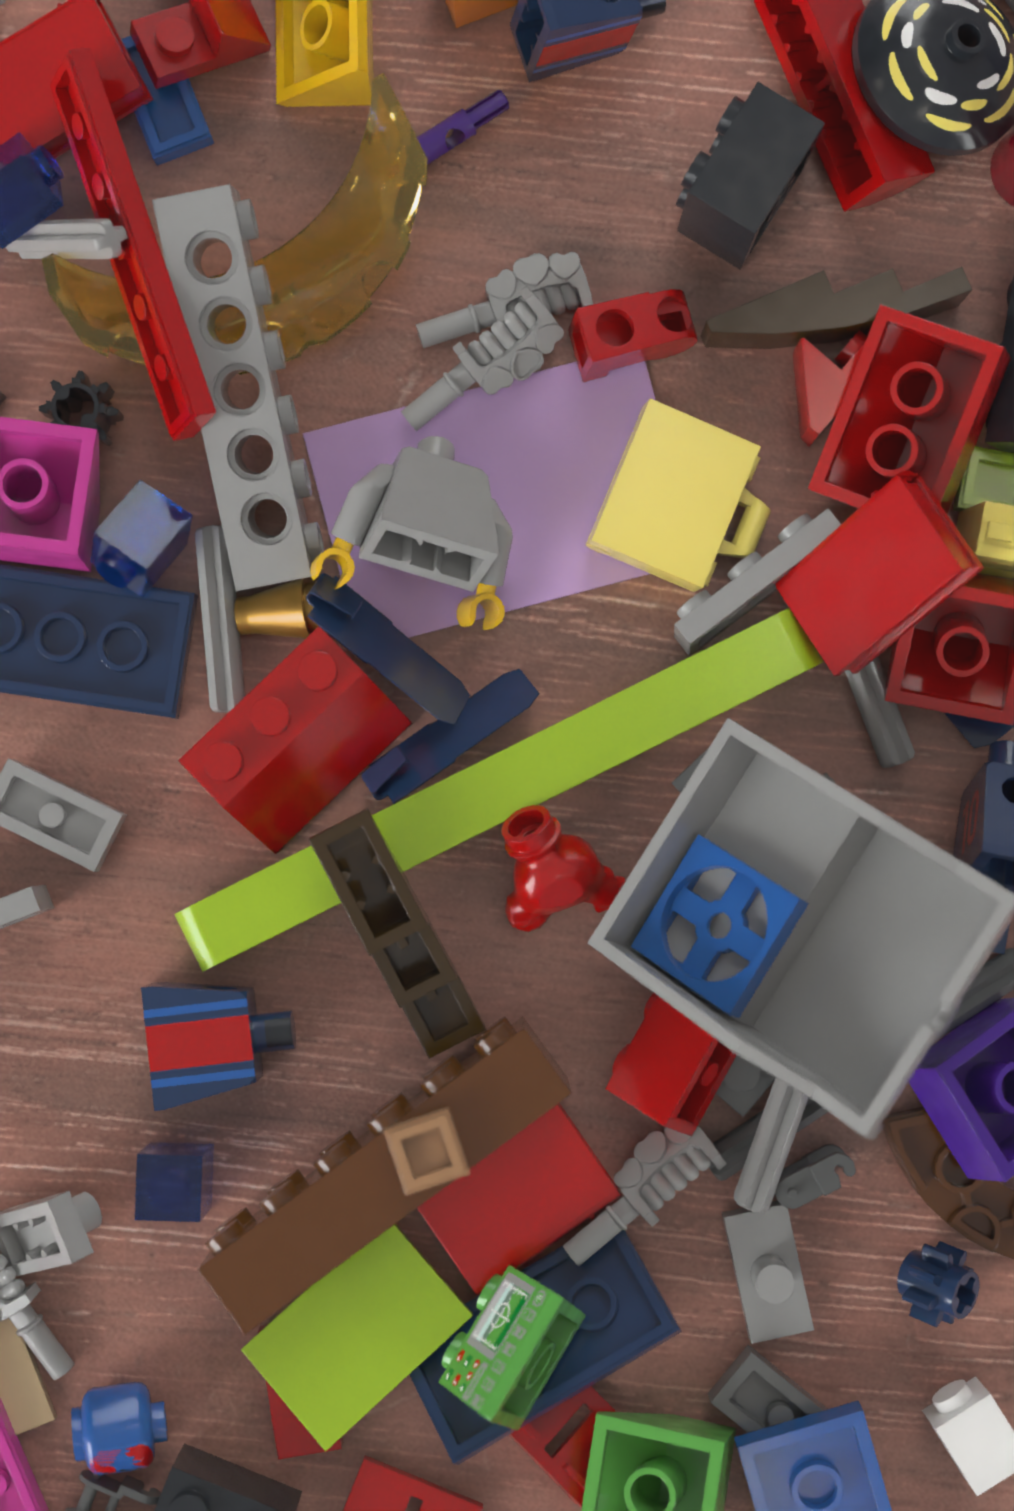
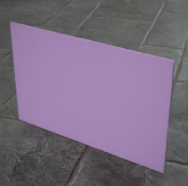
[303,361,656,638]

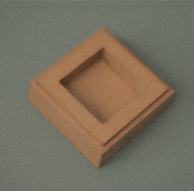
[384,1106,470,1196]

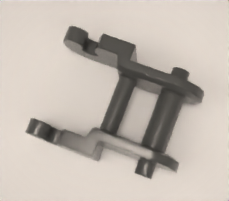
[774,1144,856,1209]
[65,1470,161,1511]

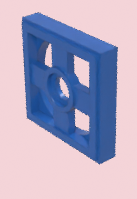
[631,834,809,1018]

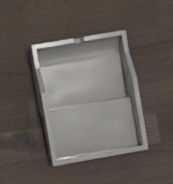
[588,718,1014,1140]

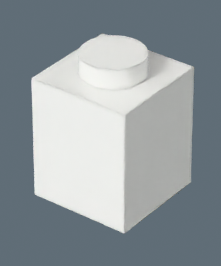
[922,1376,1014,1496]

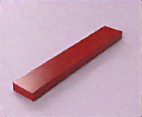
[50,48,217,441]

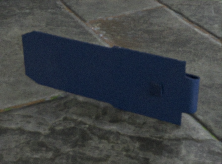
[306,573,470,725]
[361,669,540,804]

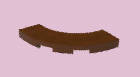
[882,1106,1014,1259]

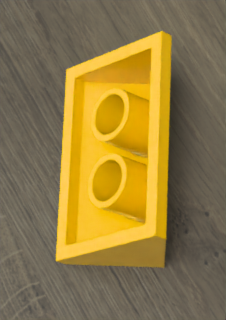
[275,0,374,107]

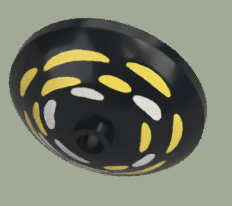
[852,0,1014,156]

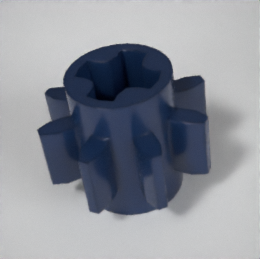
[897,1241,980,1328]

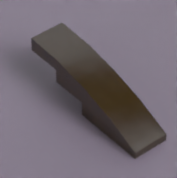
[700,267,972,349]
[308,808,486,1059]

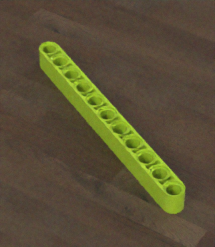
[174,608,824,972]

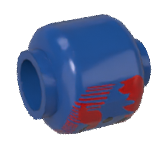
[71,1382,168,1475]

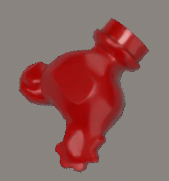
[502,805,626,933]

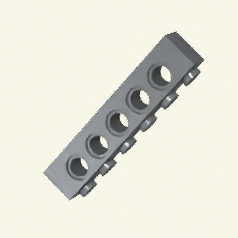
[152,184,325,591]

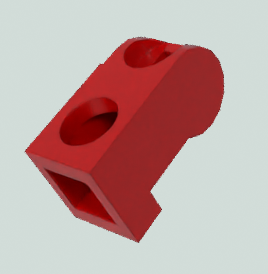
[568,289,698,382]

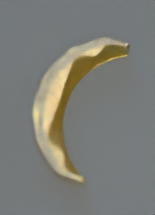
[41,73,427,375]

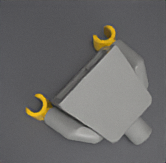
[310,436,513,630]

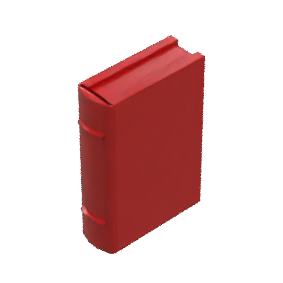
[0,0,154,185]
[775,470,984,676]
[417,1103,622,1296]

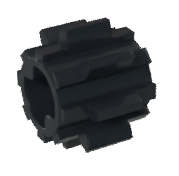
[39,371,124,446]

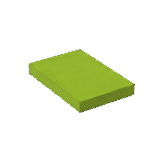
[241,1224,474,1452]

